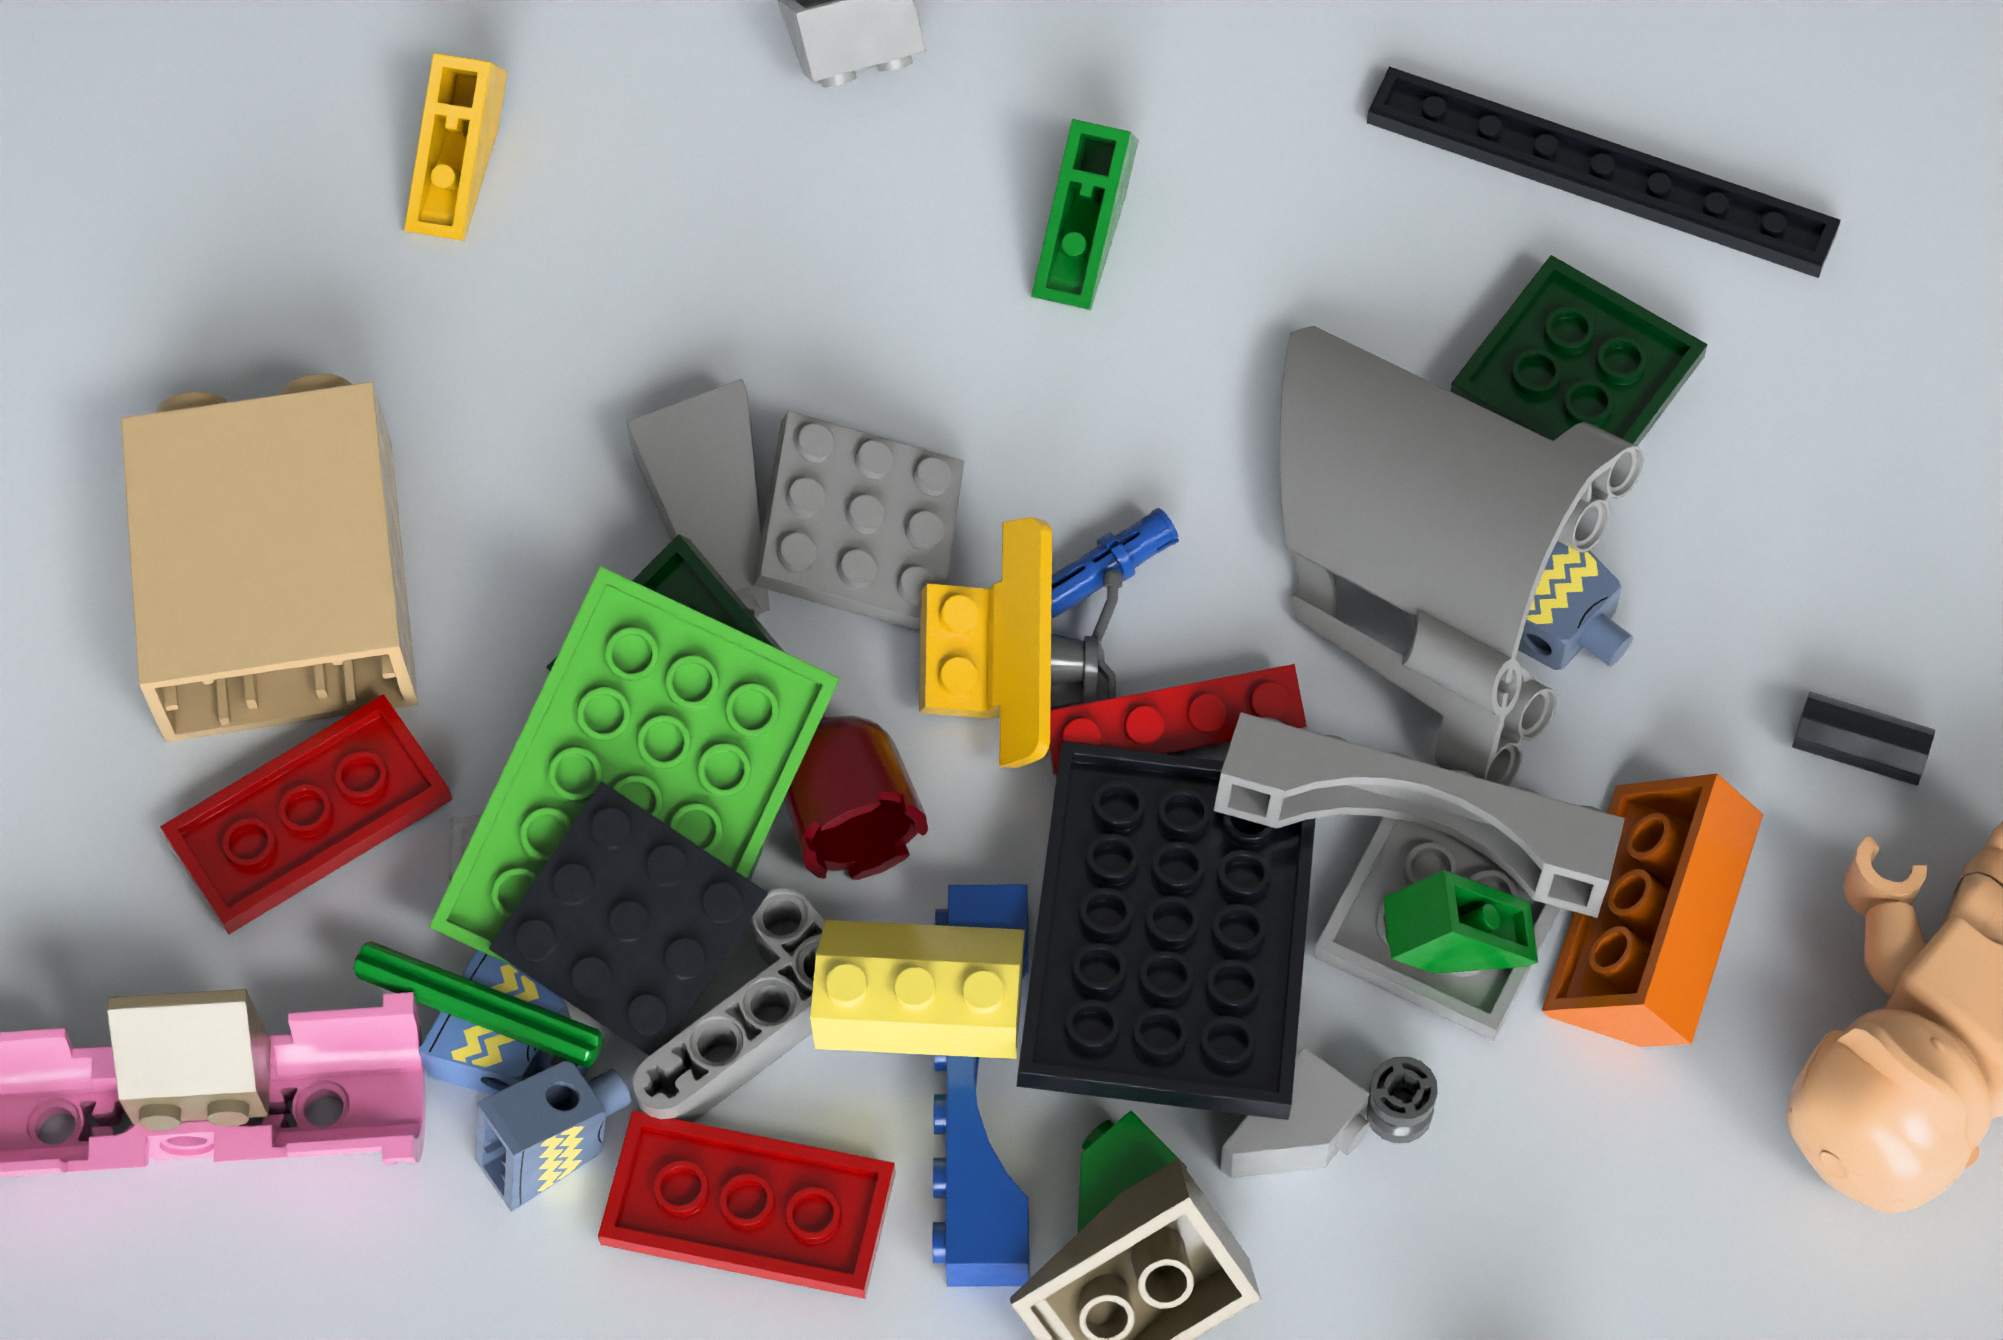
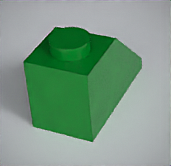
[1383,870,1538,974]
[1078,1110,1187,1233]

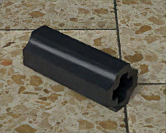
[1792,691,1935,786]

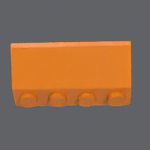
[1542,773,1763,1047]

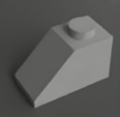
[1220,1047,1370,1178]

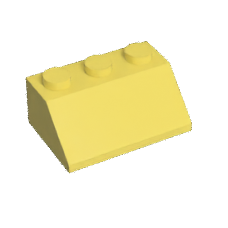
[810,920,1025,1059]

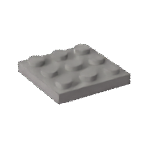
[753,410,964,631]
[1314,817,1561,1041]

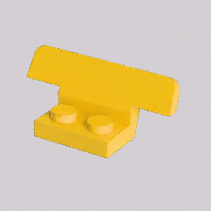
[919,517,1052,768]

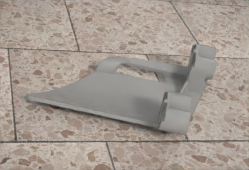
[1279,326,1644,786]

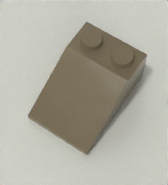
[1010,1158,1261,1340]

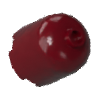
[784,716,928,880]

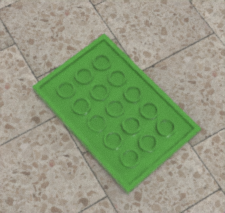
[429,566,840,1039]

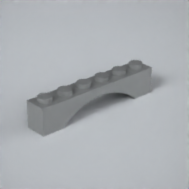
[1214,712,1625,918]

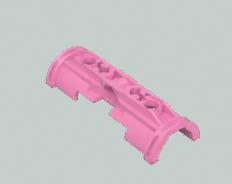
[0,992,426,1177]

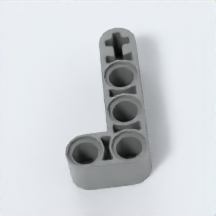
[633,888,825,1123]

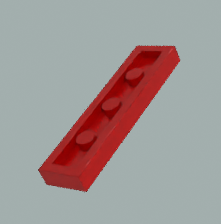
[1048,664,1307,775]

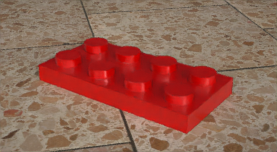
[160,694,453,935]
[598,1110,896,1299]

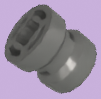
[1366,1057,1438,1143]

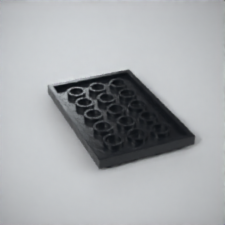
[1016,742,1316,1120]

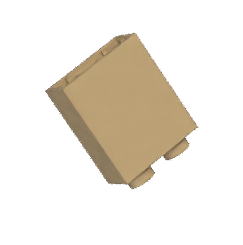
[121,374,418,742]

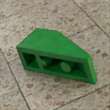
[1031,119,1139,310]

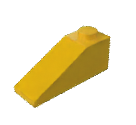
[404,53,508,241]

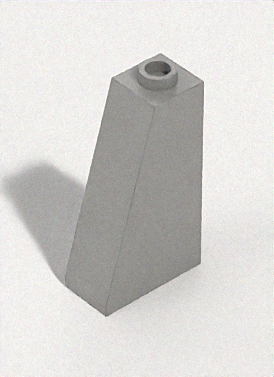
[626,379,770,618]

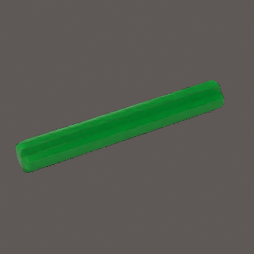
[353,941,604,1067]

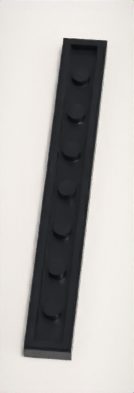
[1367,66,1841,278]

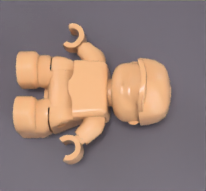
[1786,821,2003,1213]

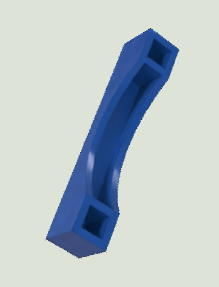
[932,884,1029,1287]

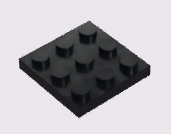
[489,782,768,1056]

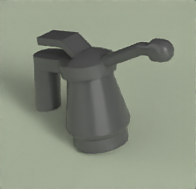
[1051,569,1123,710]

